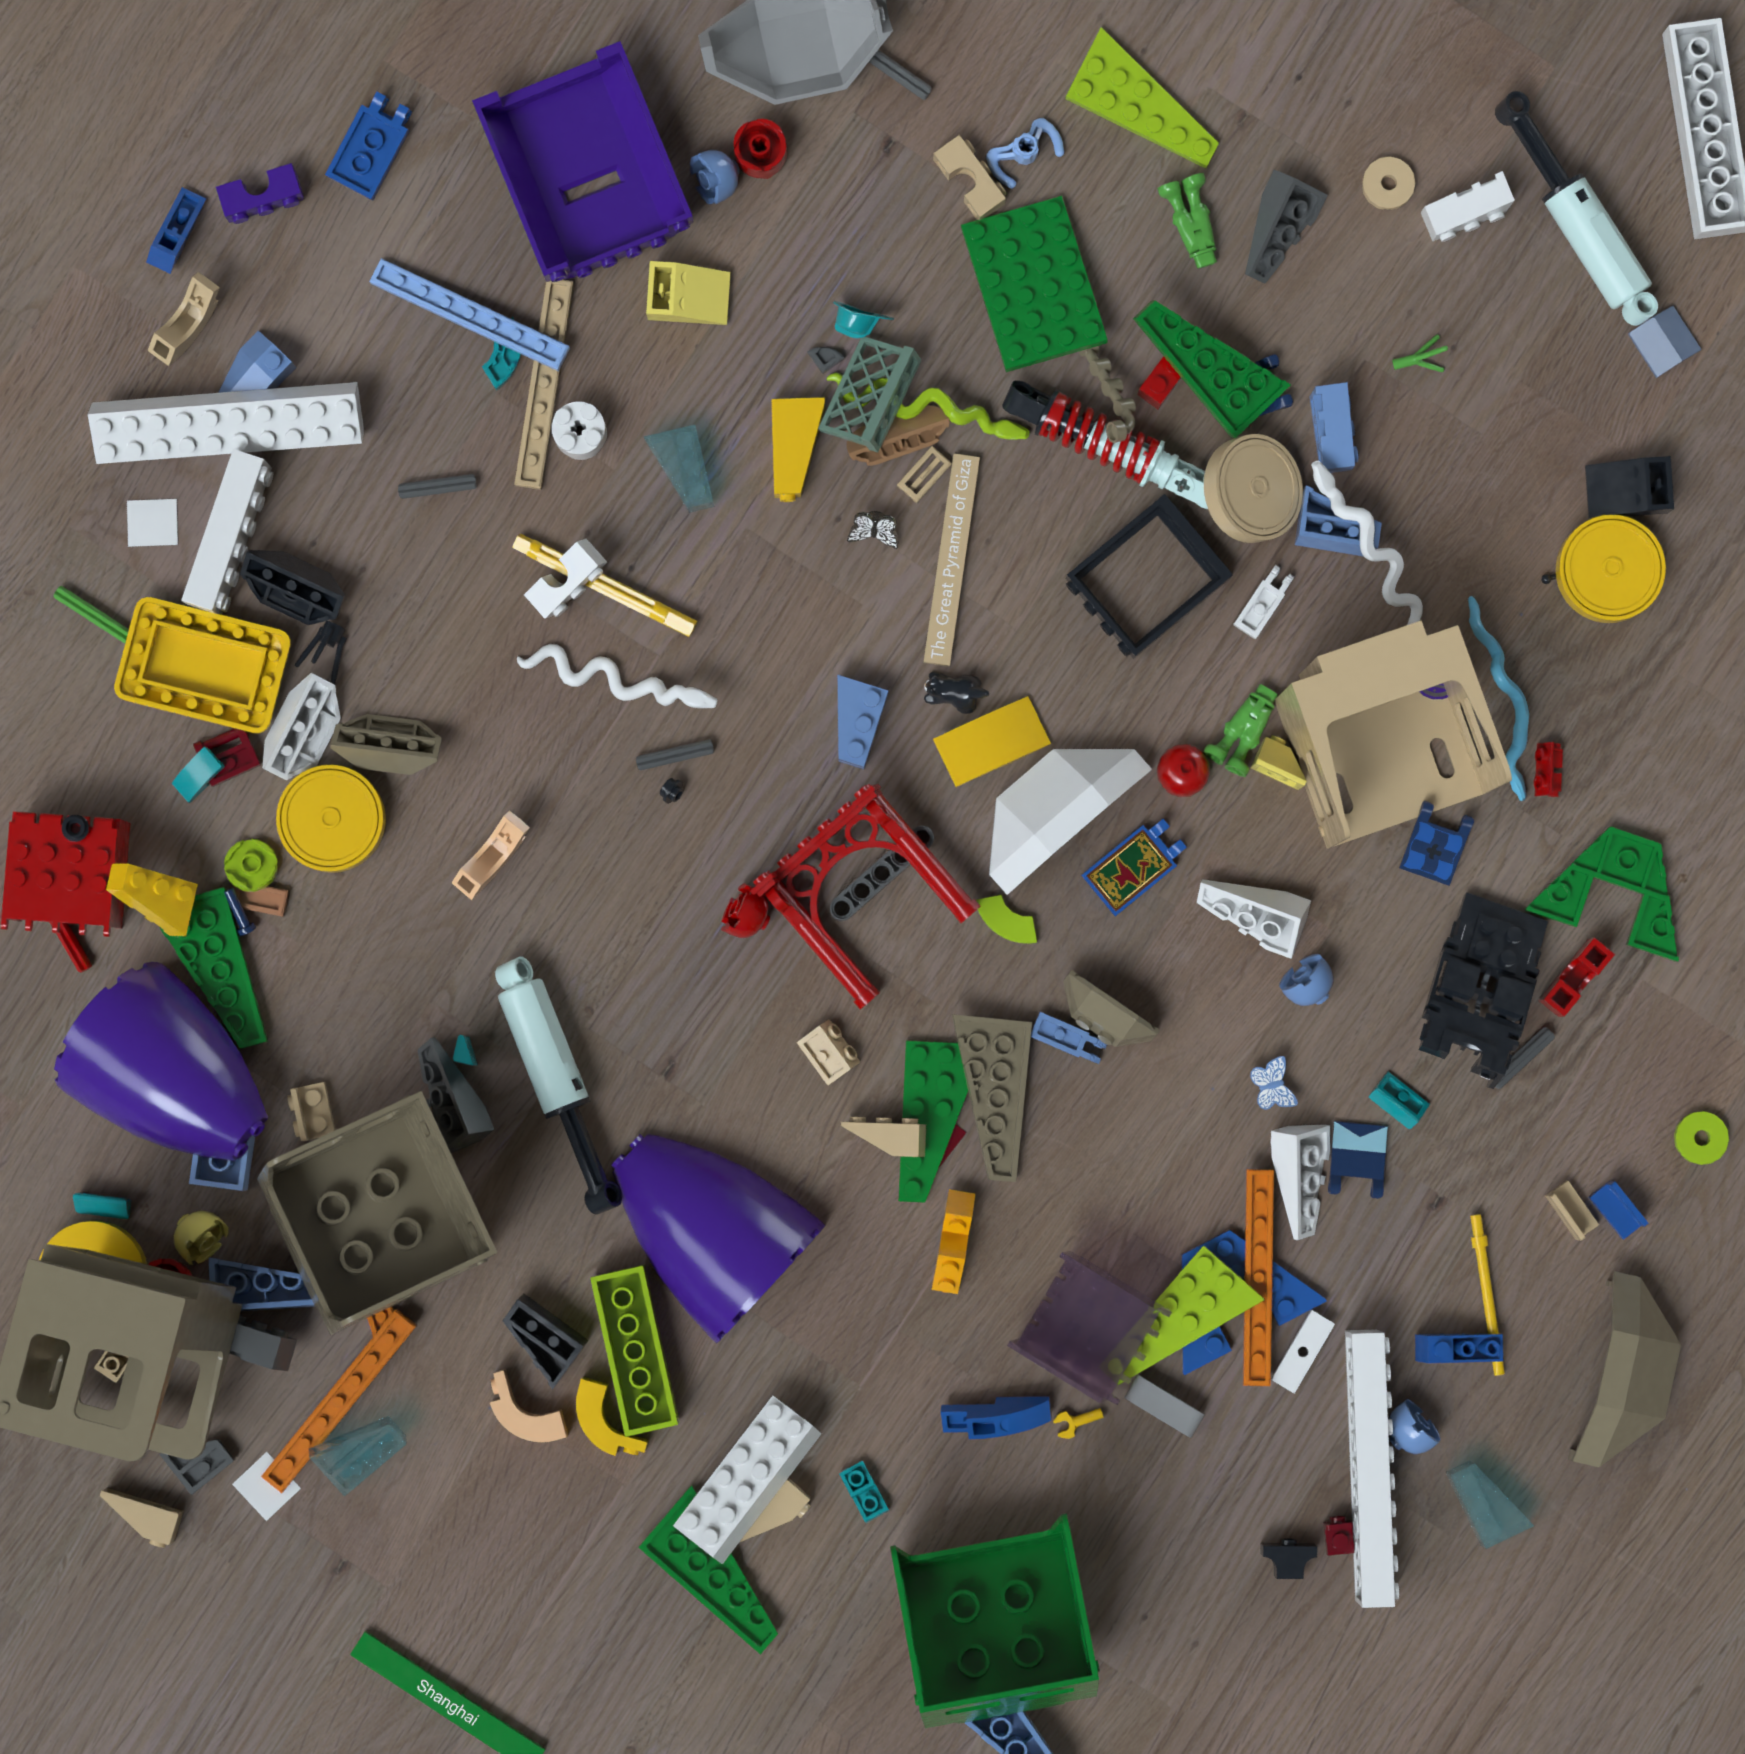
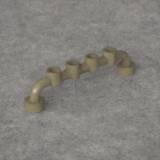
[1079,346,1136,443]

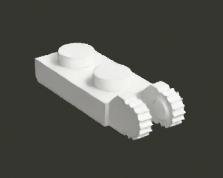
[1233,565,1294,639]

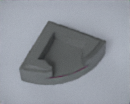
[807,347,844,374]

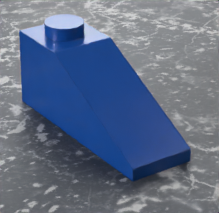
[146,187,206,274]

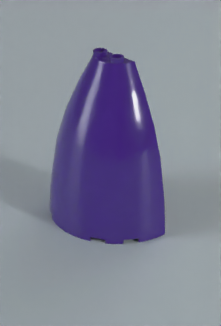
[54,962,268,1161]
[611,1134,826,1344]

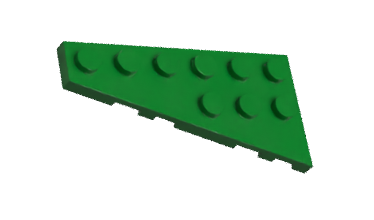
[1133,300,1291,438]
[160,887,268,1049]
[898,1041,968,1203]

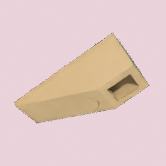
[841,1117,926,1157]

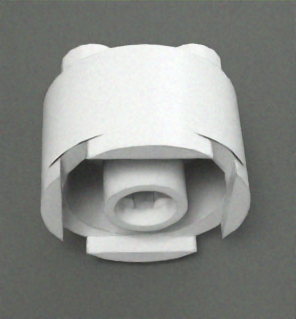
[552,402,607,460]

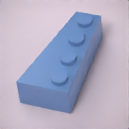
[965,1711,1054,1754]

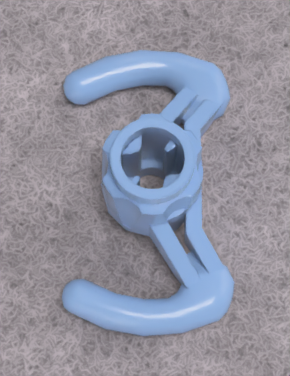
[986,118,1064,189]

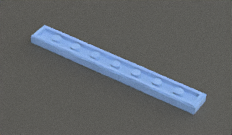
[369,258,570,372]

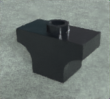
[1260,1538,1317,1579]

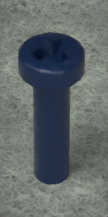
[224,888,256,936]

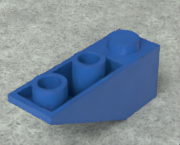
[1415,1334,1503,1363]

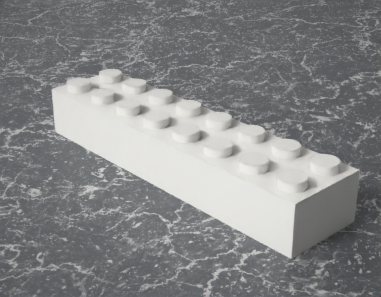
[1662,18,1745,239]

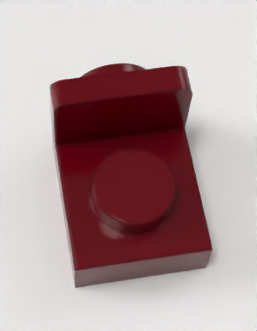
[1323,1516,1355,1556]

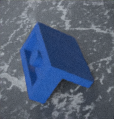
[1588,1181,1649,1240]

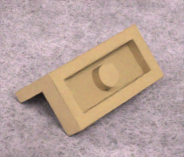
[1545,1180,1599,1241]

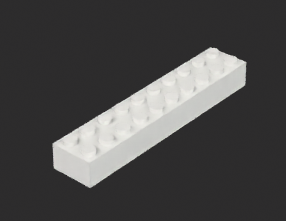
[88,382,364,464]
[1345,1329,1399,1608]

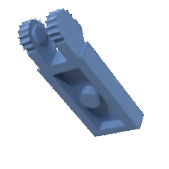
[1031,1012,1107,1064]

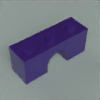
[216,163,305,224]

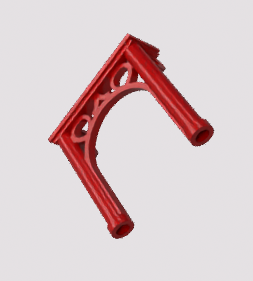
[751,784,981,1010]

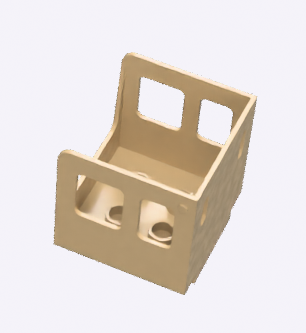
[1274,621,1512,849]

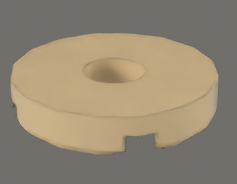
[1362,157,1415,210]

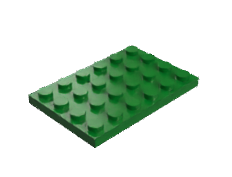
[961,196,1108,373]

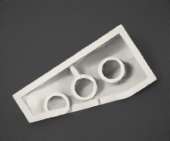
[1196,880,1311,959]
[1271,1125,1330,1240]

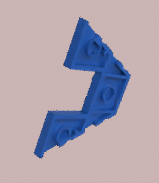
[1181,1230,1327,1375]

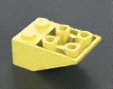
[646,261,731,325]

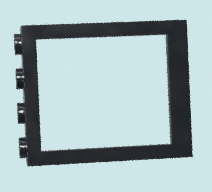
[1065,494,1233,659]

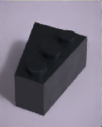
[502,1293,589,1390]

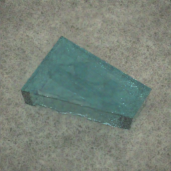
[644,425,715,513]
[309,1416,407,1497]
[1446,1460,1534,1549]

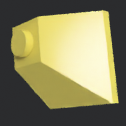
[1250,735,1307,790]

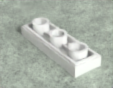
[1271,1310,1335,1394]

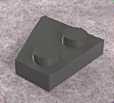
[159,1439,235,1495]

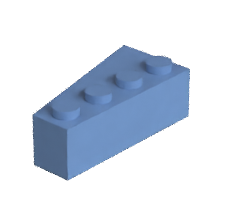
[209,1257,315,1311]

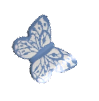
[1250,1056,1298,1110]

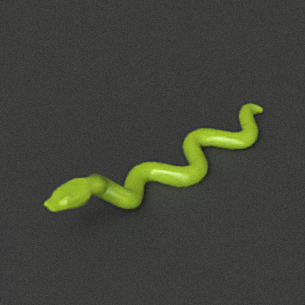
[826,372,1030,440]

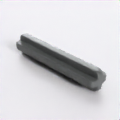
[869,50,932,100]
[398,474,477,499]
[636,739,714,770]
[1495,1027,1555,1089]

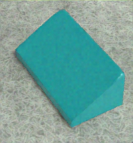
[453,1035,478,1066]
[1369,1071,1430,1129]
[73,1192,132,1219]

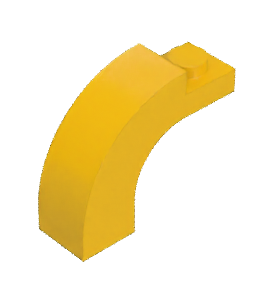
[576,1377,649,1456]

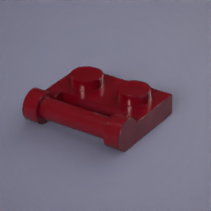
[193,728,261,787]

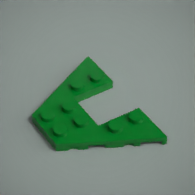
[1525,826,1679,962]

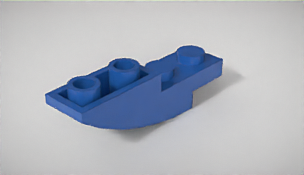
[941,1397,1052,1439]

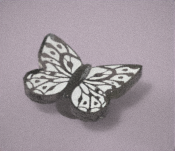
[847,511,898,549]

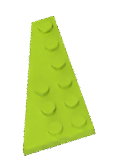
[1065,27,1219,169]
[1099,1246,1265,1385]

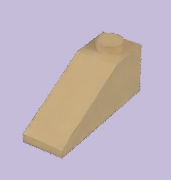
[740,1478,811,1542]
[100,1488,184,1548]

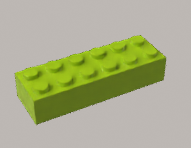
[590,1264,680,1437]

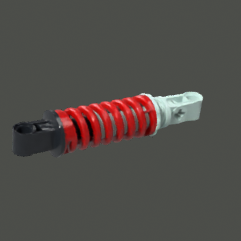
[1002,380,1208,509]

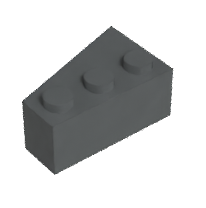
[229,1314,297,1371]

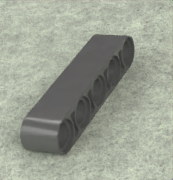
[830,825,934,921]

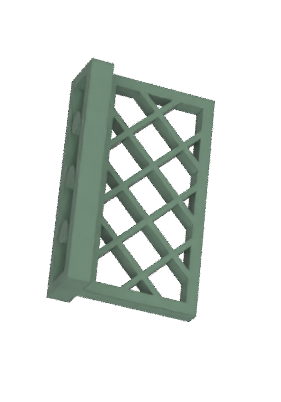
[818,337,921,453]

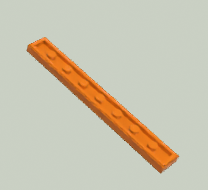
[1243,1169,1274,1386]
[261,1309,417,1494]

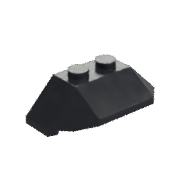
[240,550,345,625]

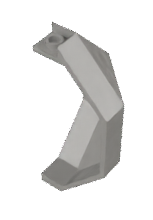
[698,0,893,105]

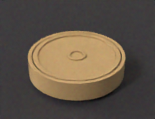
[1204,434,1303,543]

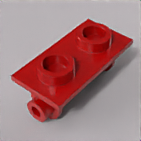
[1534,742,1563,797]

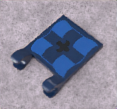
[1399,801,1474,886]

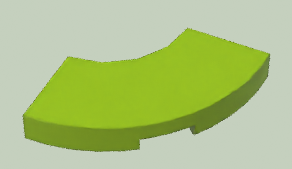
[976,895,1037,944]

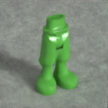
[1157,173,1217,269]
[1203,684,1278,777]

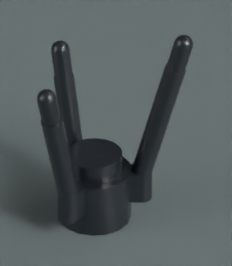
[295,621,347,685]

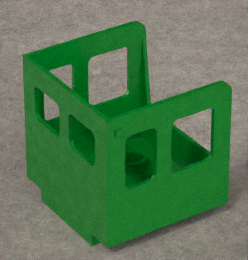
[890,1513,1100,1728]

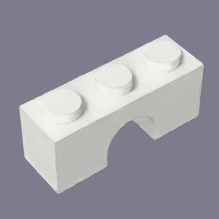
[524,539,607,619]

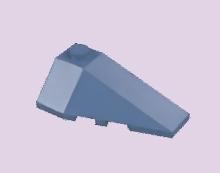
[218,331,296,393]

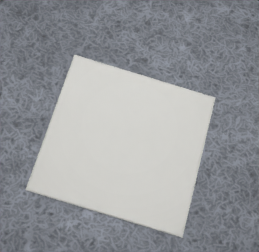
[127,499,178,547]
[232,1452,301,1521]

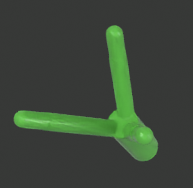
[1392,335,1448,372]

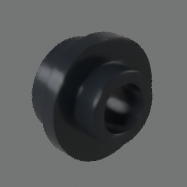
[659,778,684,804]
[62,815,89,842]

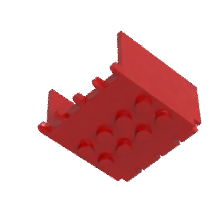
[1,811,131,937]

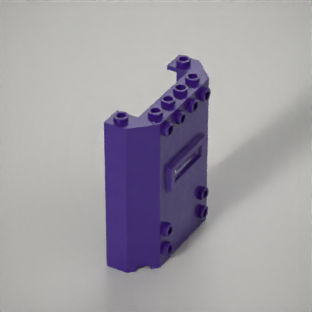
[472,41,694,282]

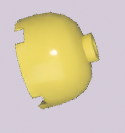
[174,1211,228,1265]

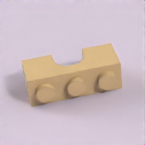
[933,135,1006,220]

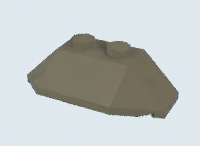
[331,714,442,775]
[1063,970,1160,1047]

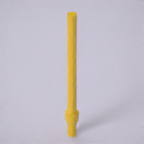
[1470,1214,1505,1376]

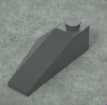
[1245,169,1328,284]
[418,1037,494,1154]

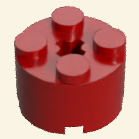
[734,118,787,179]

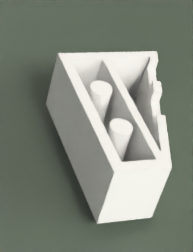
[1421,171,1515,242]

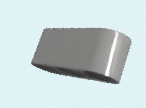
[1124,1375,1204,1438]

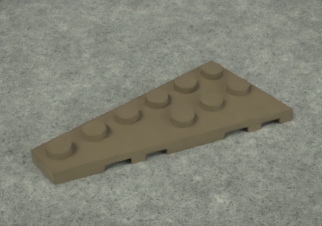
[952,1014,1032,1182]

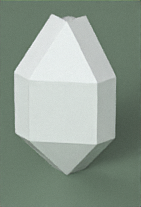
[989,749,1152,895]

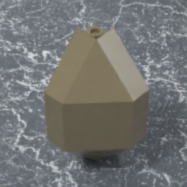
[1568,1271,1681,1467]

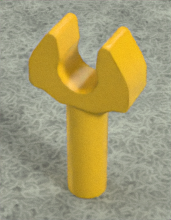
[1053,1408,1104,1439]

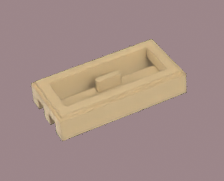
[897,446,952,504]

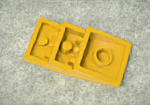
[933,696,1051,788]

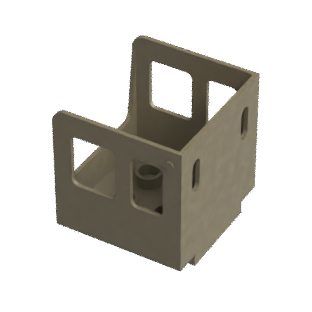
[257,1091,497,1336]
[0,1244,242,1461]

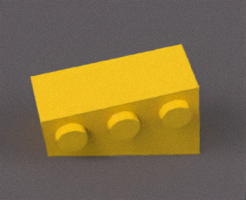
[106,864,198,936]

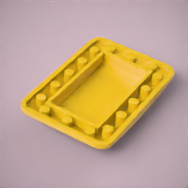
[114,597,291,733]

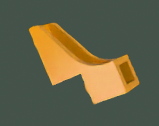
[932,1189,975,1294]

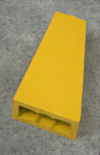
[771,397,825,502]

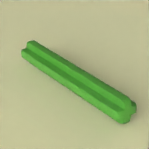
[54,586,129,643]

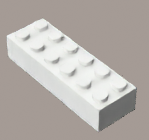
[181,449,273,615]
[673,1396,821,1564]

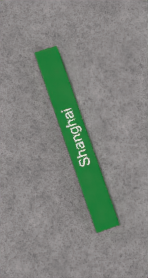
[350,1631,546,1754]

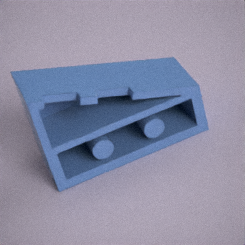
[1309,382,1358,473]
[1295,485,1382,556]
[837,675,888,769]

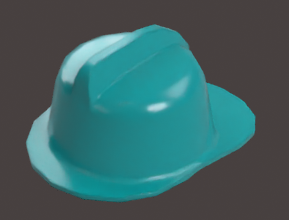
[833,301,894,339]

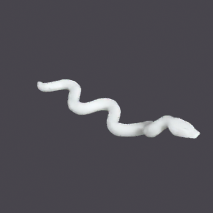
[1311,460,1423,625]
[517,644,717,708]

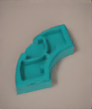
[482,317,521,390]

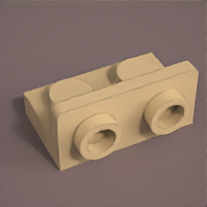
[797,1019,860,1085]
[288,1082,336,1141]

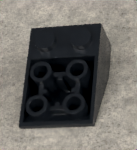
[1585,456,1674,518]

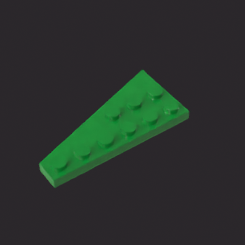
[638,1485,778,1655]

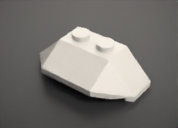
[262,673,341,780]

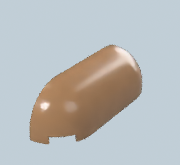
[846,405,949,466]

